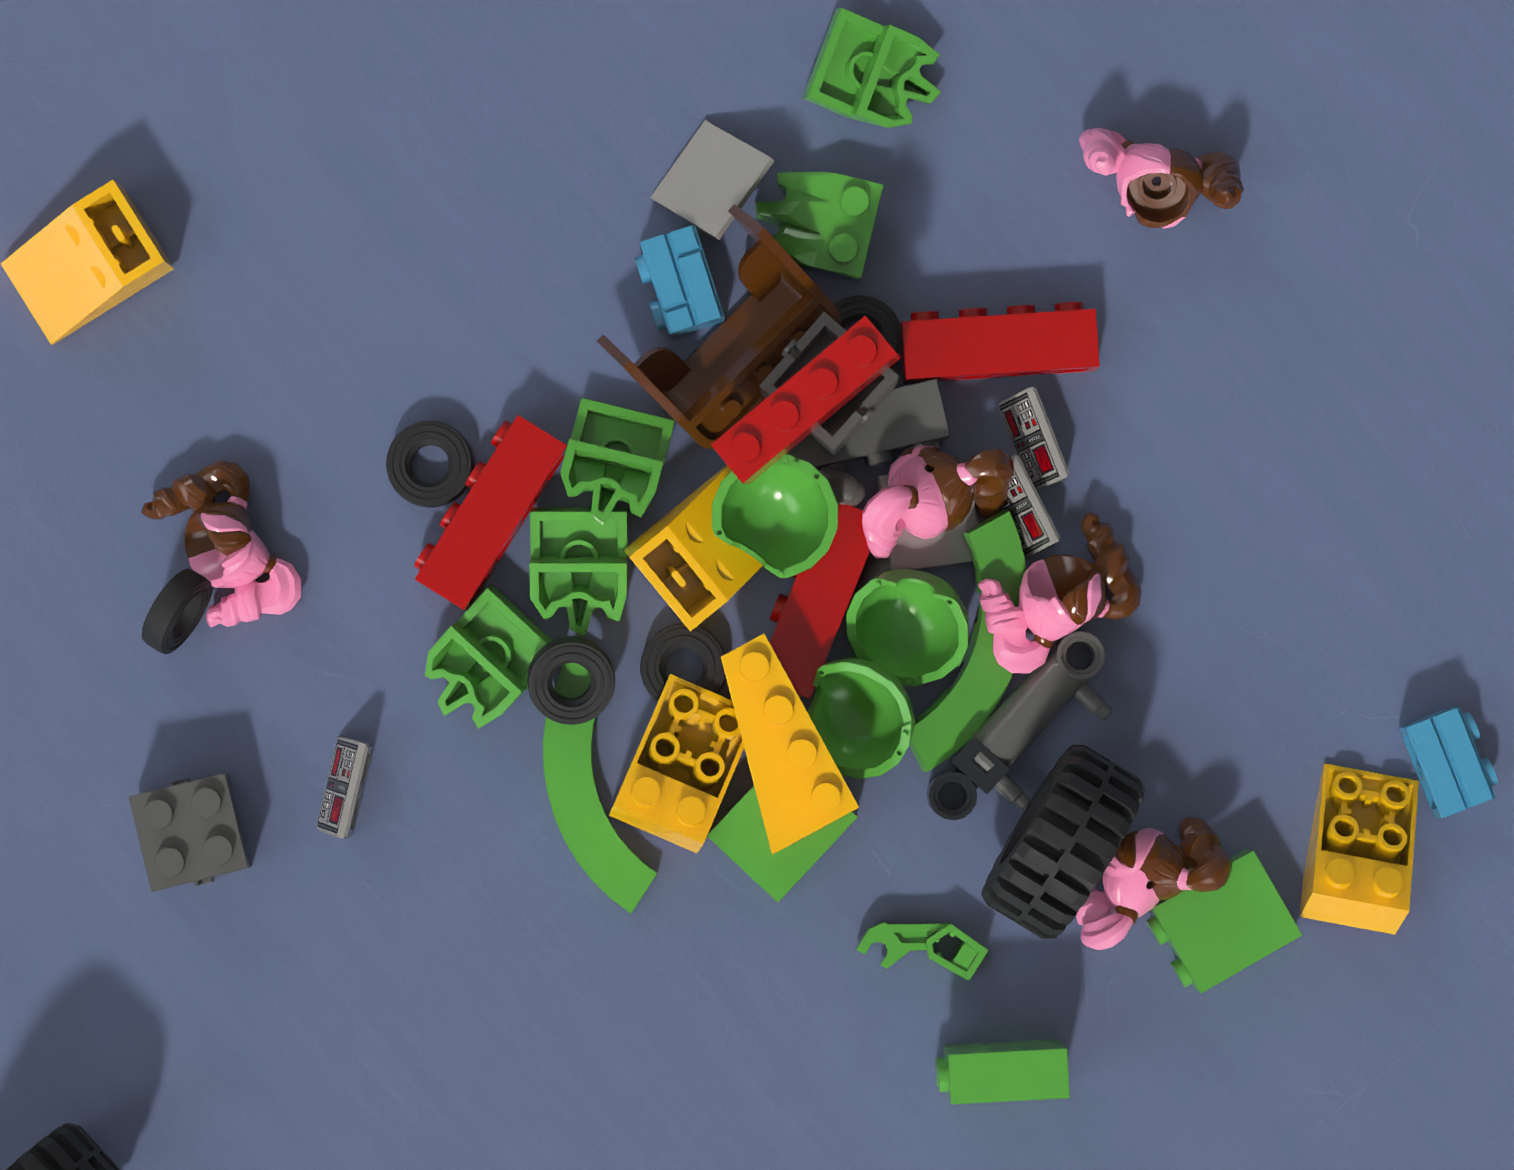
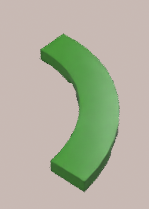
[909,510,1026,772]
[543,663,658,914]

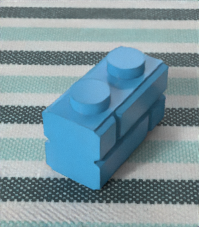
[634,225,725,339]
[1398,706,1498,818]

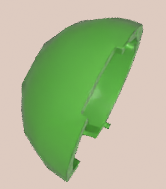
[712,454,838,578]
[846,569,969,687]
[807,657,915,779]

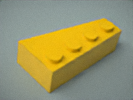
[721,633,859,855]

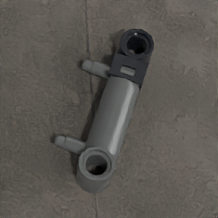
[926,631,1113,820]

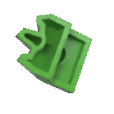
[802,7,941,128]
[754,172,883,281]
[560,398,675,525]
[529,507,628,636]
[425,585,552,729]

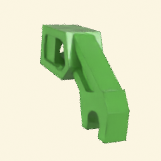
[856,921,989,981]

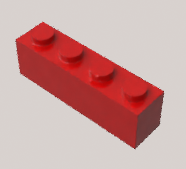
[901,302,1100,384]
[711,316,901,485]
[414,415,567,611]
[769,504,870,699]

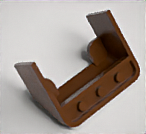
[597,204,841,449]

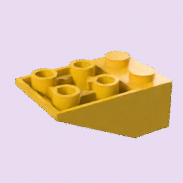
[1,180,174,345]
[623,465,763,632]
[609,674,744,853]
[1299,763,1419,935]

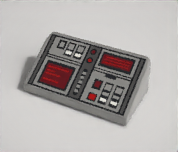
[998,386,1069,491]
[1001,454,1060,557]
[317,737,374,839]

